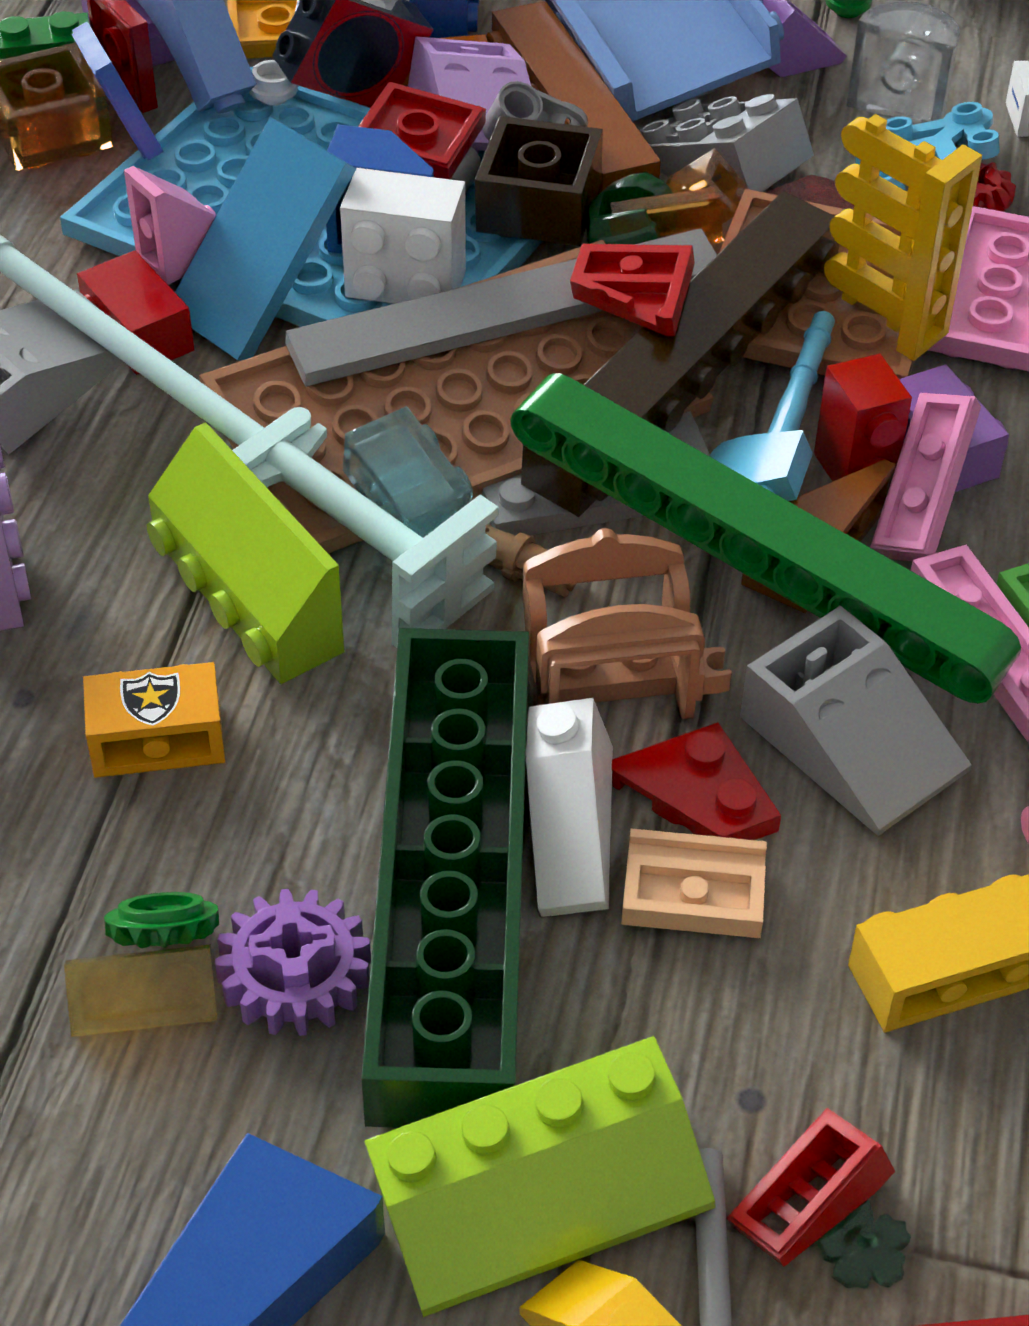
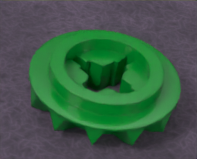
[104,892,220,949]

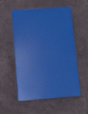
[72,22,164,161]

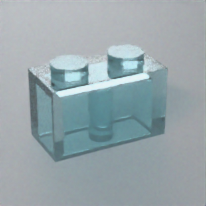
[343,406,473,538]

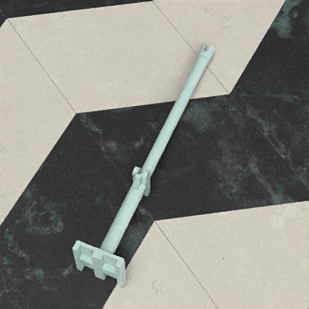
[0,235,499,648]

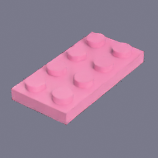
[928,206,1029,371]

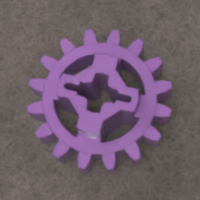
[215,889,371,1036]

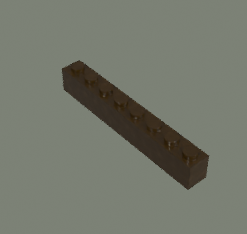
[521,191,839,517]

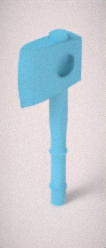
[710,311,835,501]

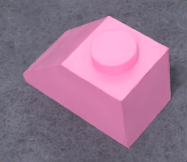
[124,166,217,285]

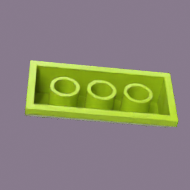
[147,422,345,684]
[364,1036,716,1317]

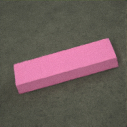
[870,393,981,562]

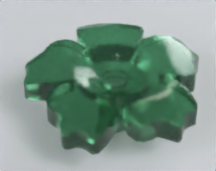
[815,1200,911,1288]

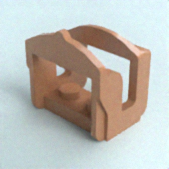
[523,528,732,719]

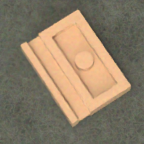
[621,828,767,938]

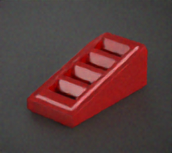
[726,1108,895,1267]

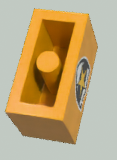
[83,662,225,778]

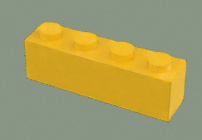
[848,874,1029,1033]

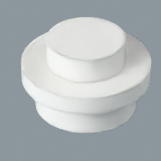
[249,60,298,106]

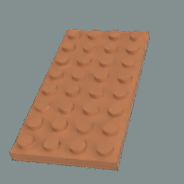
[199,240,714,553]

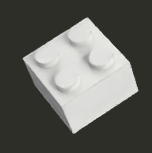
[340,168,466,304]

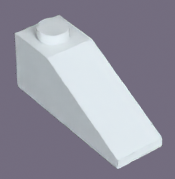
[526,698,613,917]

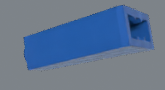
[120,1133,385,1326]

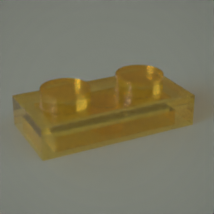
[64,944,218,1037]

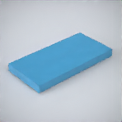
[175,117,357,361]

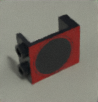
[272,0,434,108]

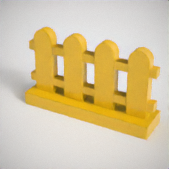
[824,114,982,361]

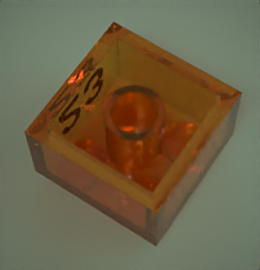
[0,43,114,171]

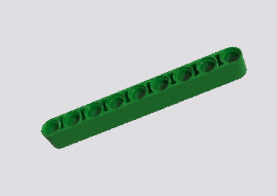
[510,373,1021,704]

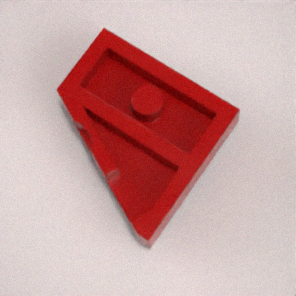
[570,244,695,336]
[611,722,781,840]

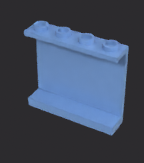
[543,0,784,121]

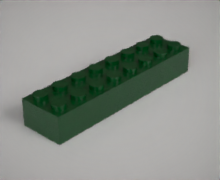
[361,628,529,1128]

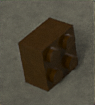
[475,116,603,246]

